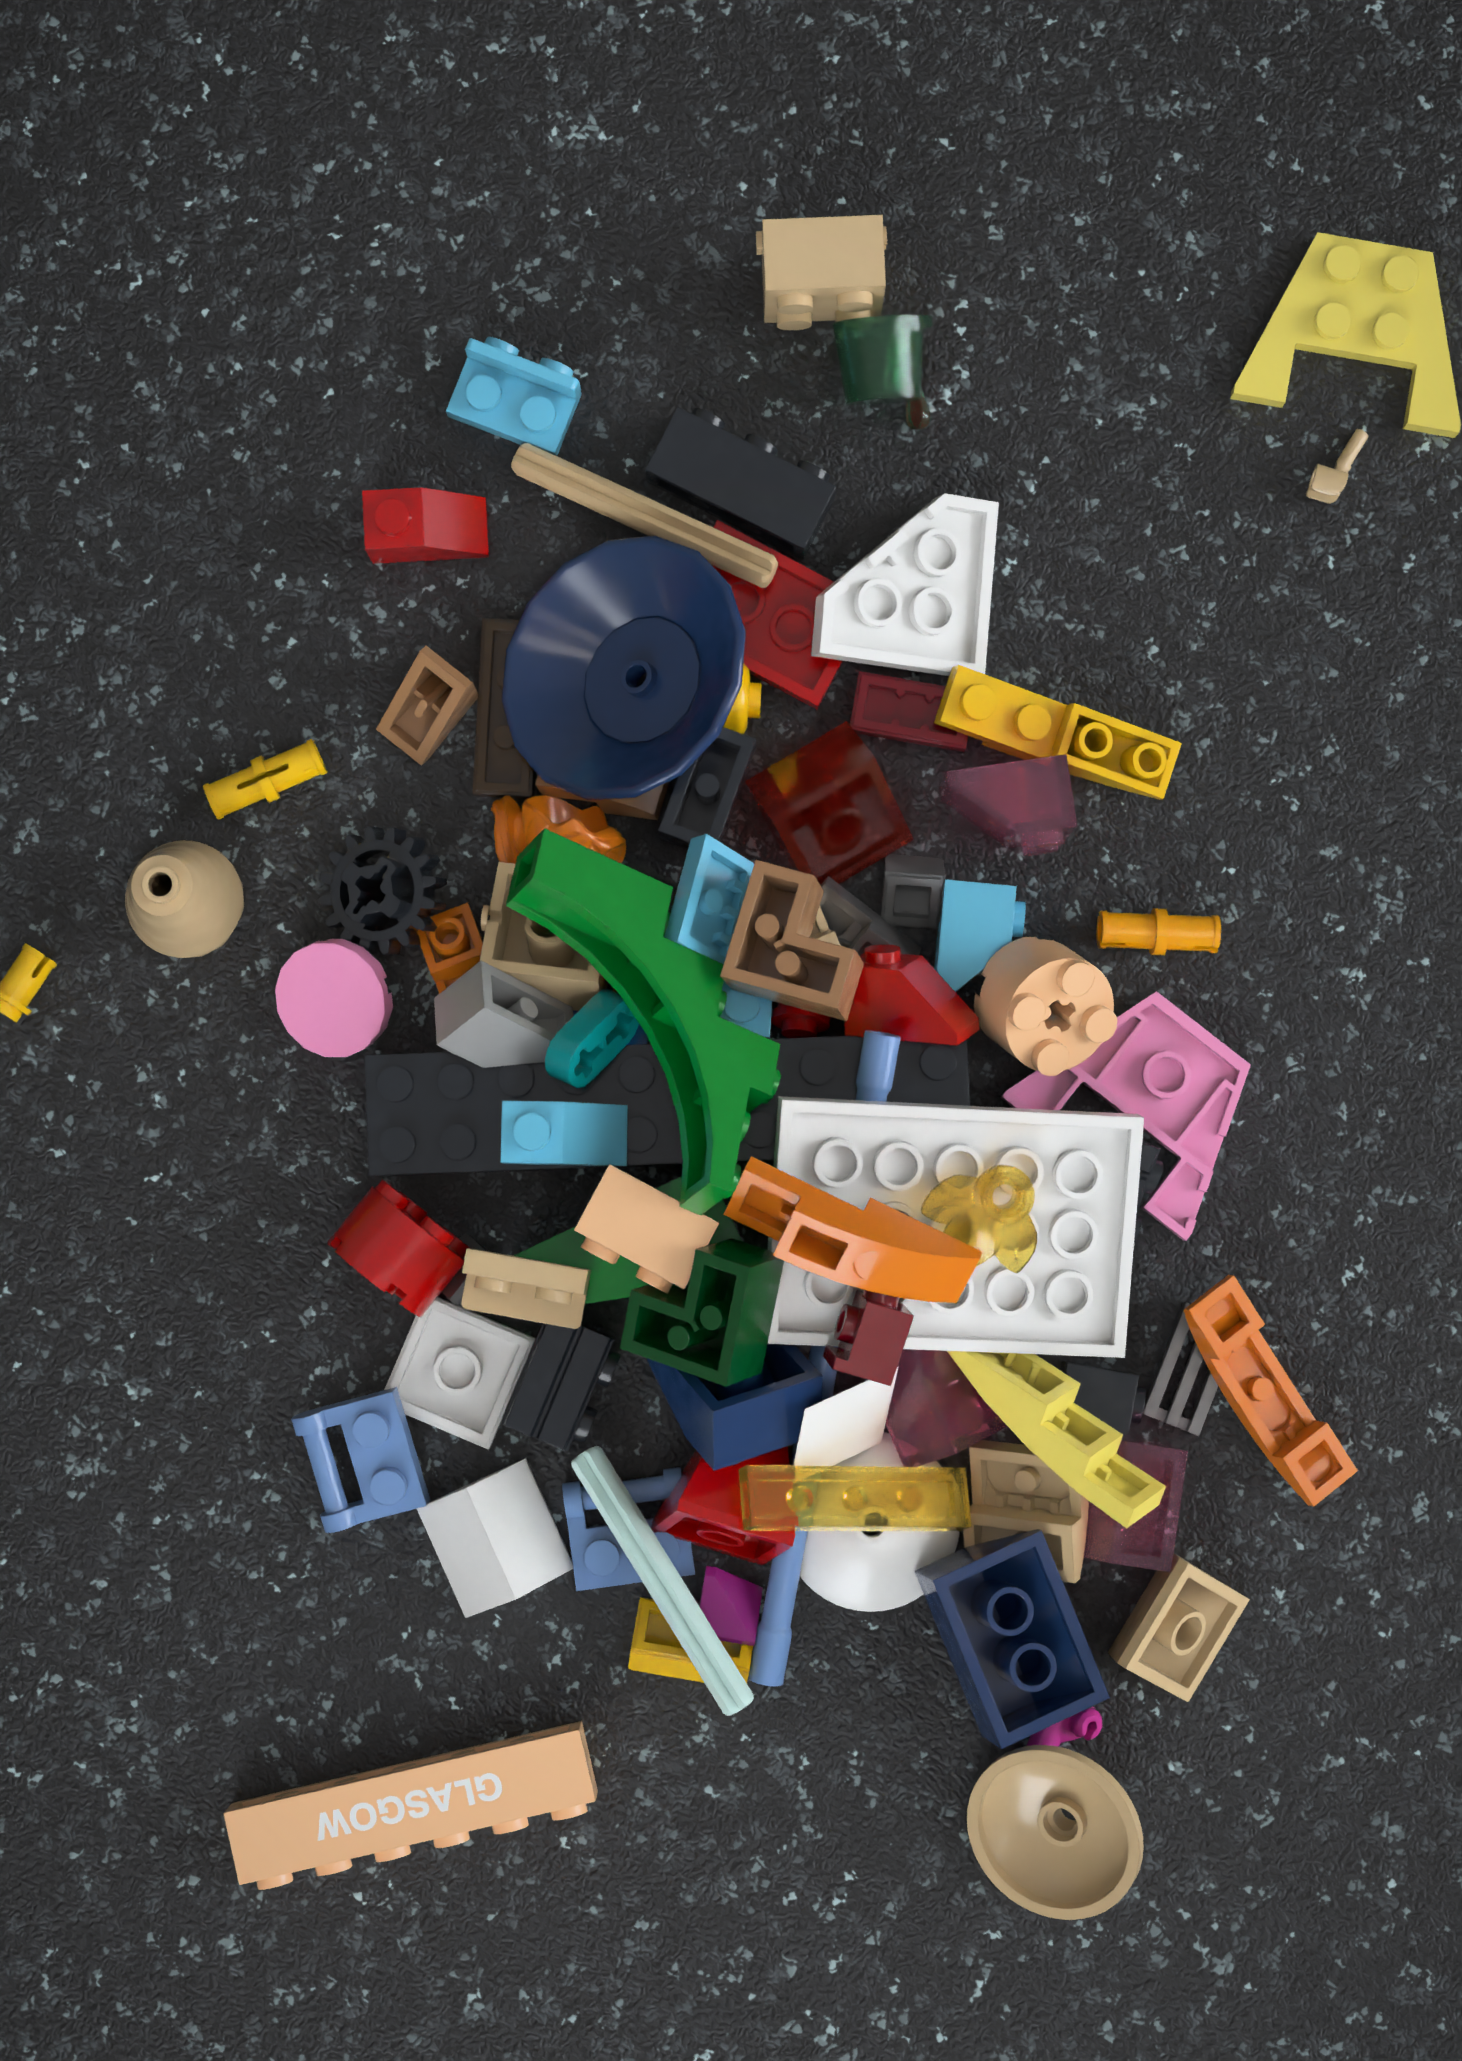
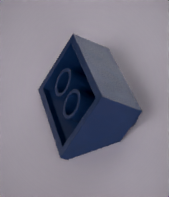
[915,1529,1110,1749]

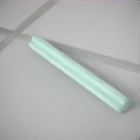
[571,1446,754,1716]

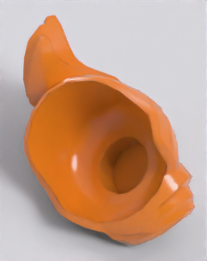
[491,795,626,864]

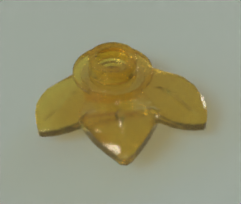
[920,1165,1038,1273]

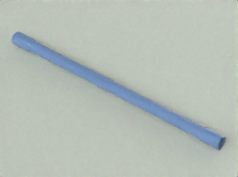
[748,1030,901,1686]

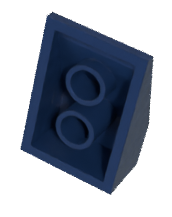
[646,1344,822,1471]

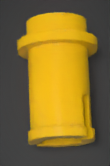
[0,943,57,1023]

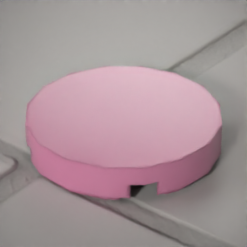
[275,939,393,1057]

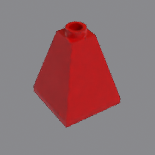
[651,1447,796,1565]

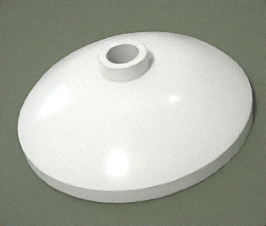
[800,1432,960,1612]

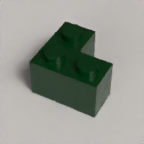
[620,1238,784,1387]

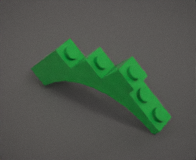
[506,828,781,1215]

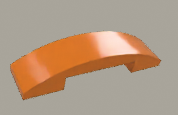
[1183,1275,1358,1507]

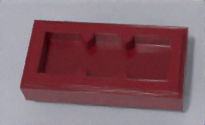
[848,671,968,752]

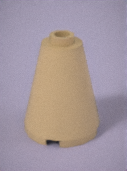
[125,840,244,958]

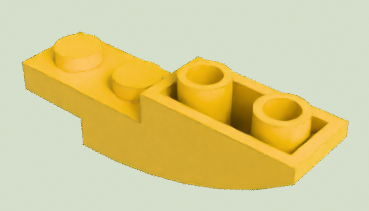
[934,665,1182,800]

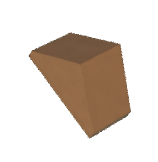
[376,646,478,766]

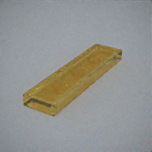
[739,1465,972,1531]

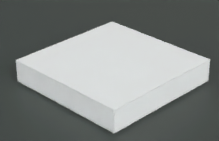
[384,1297,536,1450]

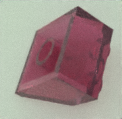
[939,754,1077,856]

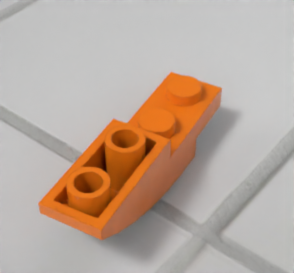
[723,1156,982,1303]

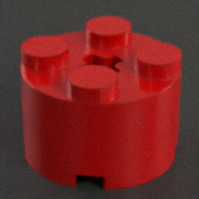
[327,1179,470,1318]

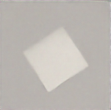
[791,1367,898,1485]

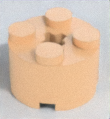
[974,937,1117,1076]

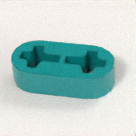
[545,989,639,1088]

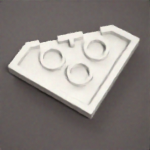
[811,493,999,676]

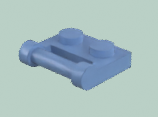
[291,1387,430,1533]
[562,1467,695,1591]

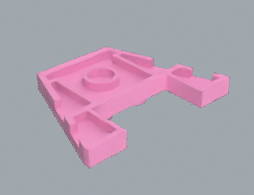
[1000,991,1251,1241]

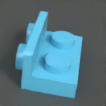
[446,337,582,456]
[664,834,754,964]

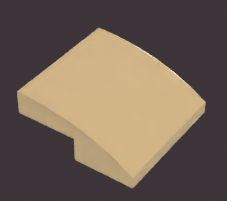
[962,1440,1089,1583]

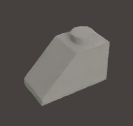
[434,961,573,1068]

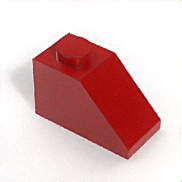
[362,487,489,564]
[845,944,980,1046]

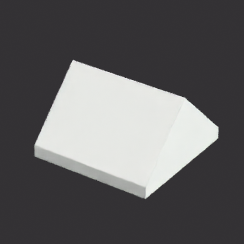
[417,1458,573,1618]

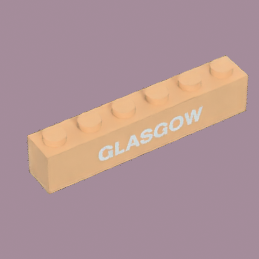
[223,1721,598,1890]

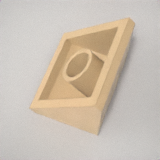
[1108,1550,1250,1702]

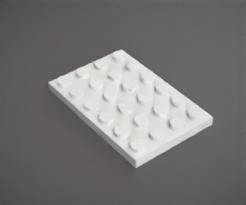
[768,1096,1144,1358]

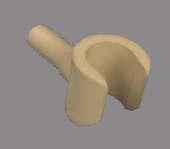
[1306,429,1369,504]

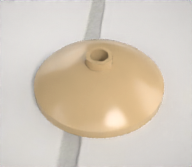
[967,1745,1144,1920]

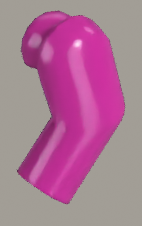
[1026,1706,1103,1747]

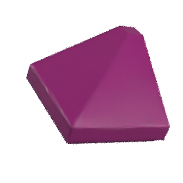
[700,1566,763,1646]

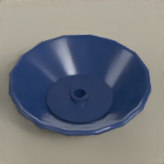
[501,536,746,800]

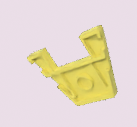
[1230,232,1461,438]

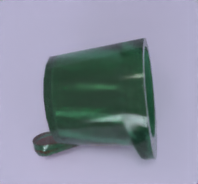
[833,315,933,430]

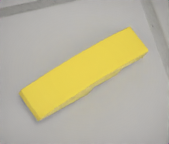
[947,1351,1166,1529]

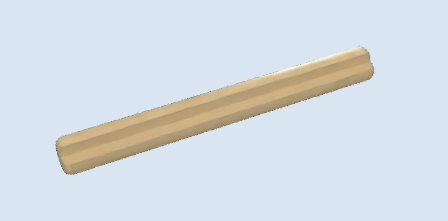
[511,443,778,588]

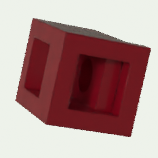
[823,1290,914,1386]

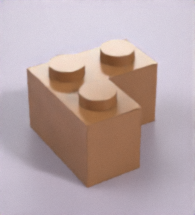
[720,860,864,1021]

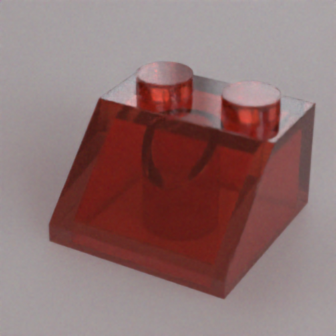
[745,721,914,885]

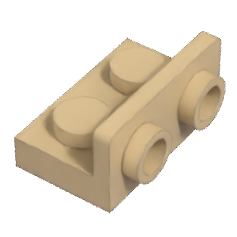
[461,1248,591,1329]

